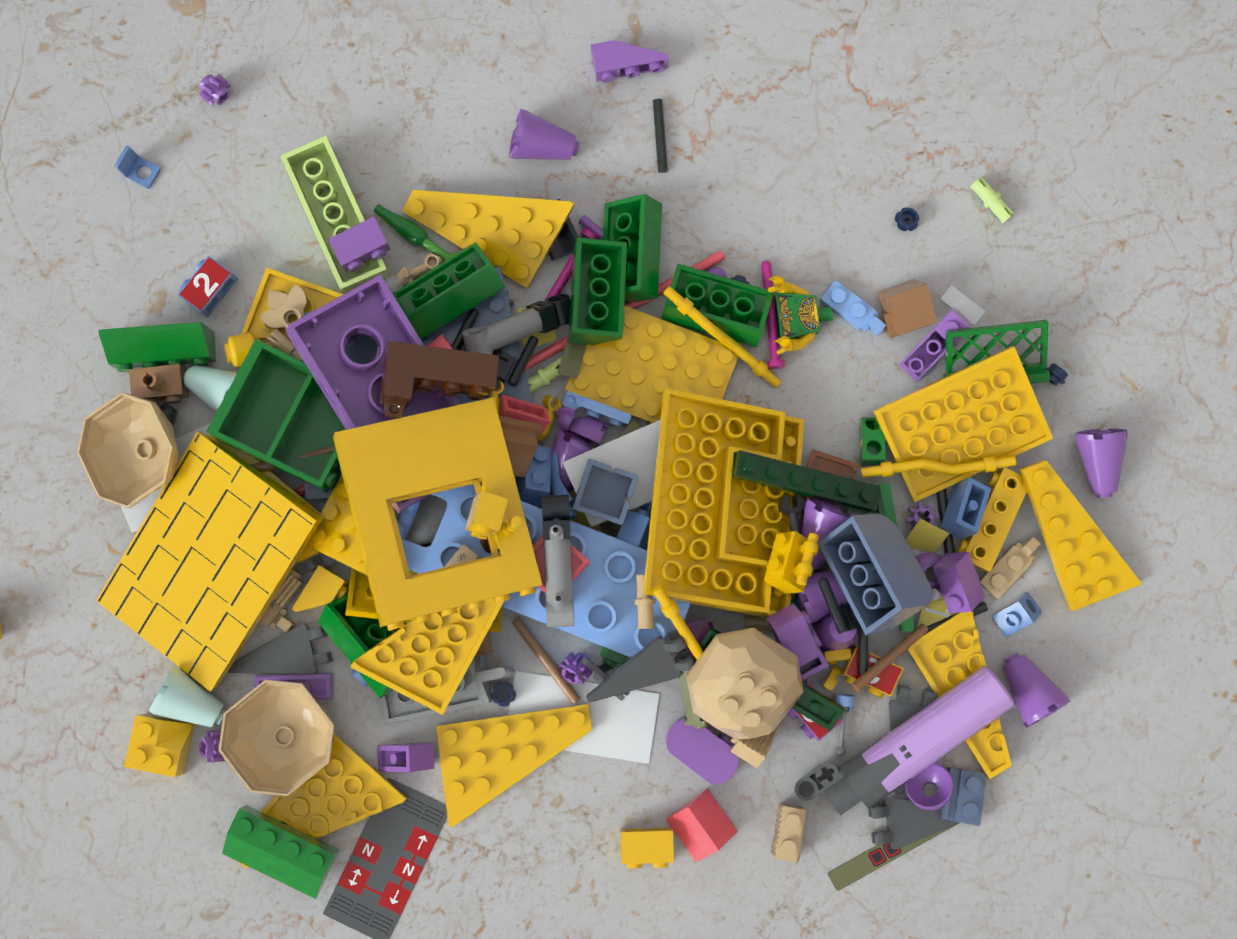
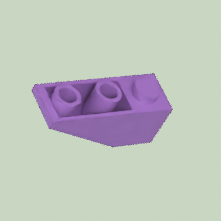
[591,40,669,83]
[899,307,973,382]

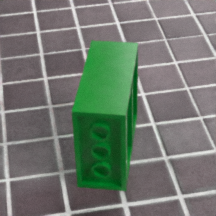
[206,339,346,493]

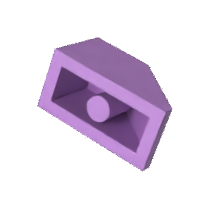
[377,743,435,772]

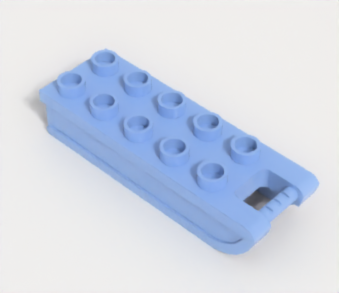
[396,484,691,658]

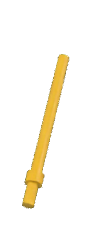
[652,584,704,660]

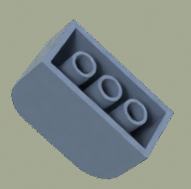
[818,514,932,635]

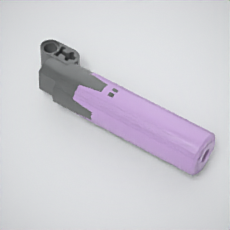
[795,666,1014,816]

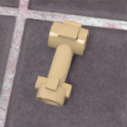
[396,253,443,287]

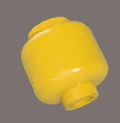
[224,333,261,368]

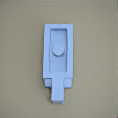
[819,280,886,336]
[563,391,633,428]

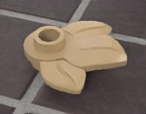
[260,285,307,329]

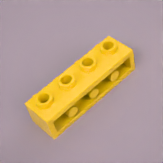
[957,467,1027,573]

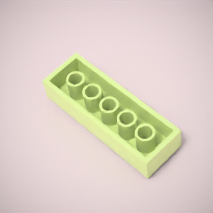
[280,136,391,294]

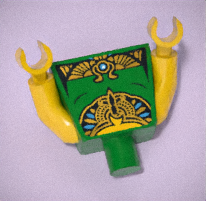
[768,276,833,355]

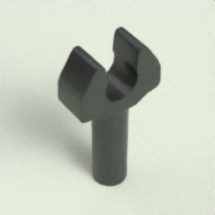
[778,494,805,534]

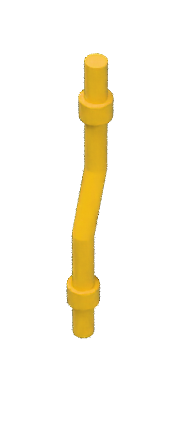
[663,286,781,388]
[861,456,1016,478]

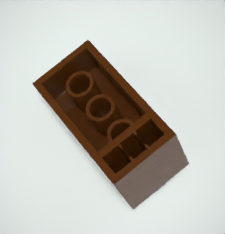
[379,341,499,418]

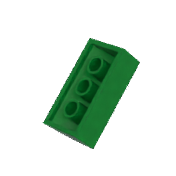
[603,194,662,302]
[568,237,627,345]
[393,242,505,339]
[661,264,774,348]
[99,322,216,372]
[317,594,400,698]
[222,805,339,899]

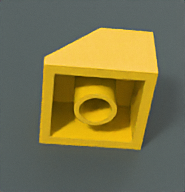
[124,714,195,777]

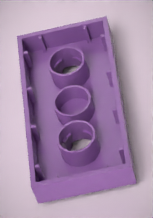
[286,275,461,514]

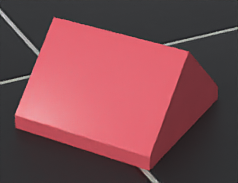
[666,789,738,862]

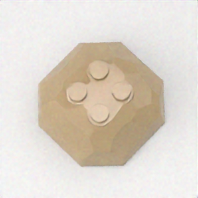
[77,393,179,508]
[686,628,804,739]
[218,680,335,796]

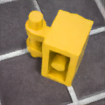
[465,491,523,540]
[764,531,819,594]

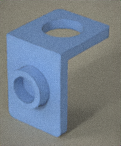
[115,146,161,189]
[993,592,1042,637]

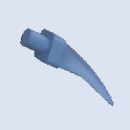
[550,452,576,520]

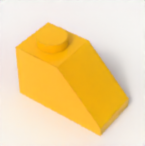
[292,565,349,612]

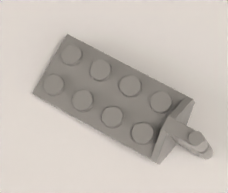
[380,655,516,725]

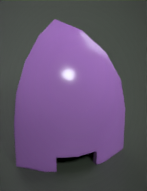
[568,416,610,446]

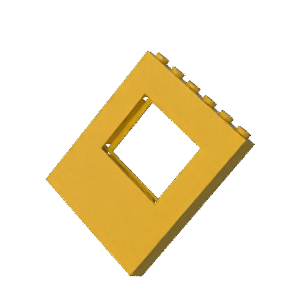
[333,397,542,631]

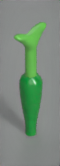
[373,204,459,261]

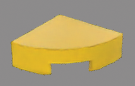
[823,648,851,665]
[820,664,842,691]

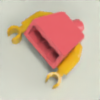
[488,381,561,442]

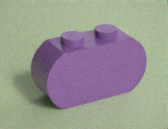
[666,717,738,785]

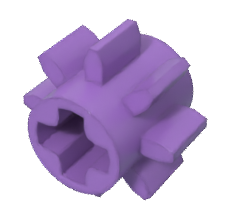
[199,73,231,106]
[905,502,938,531]
[560,652,593,684]
[199,731,225,763]

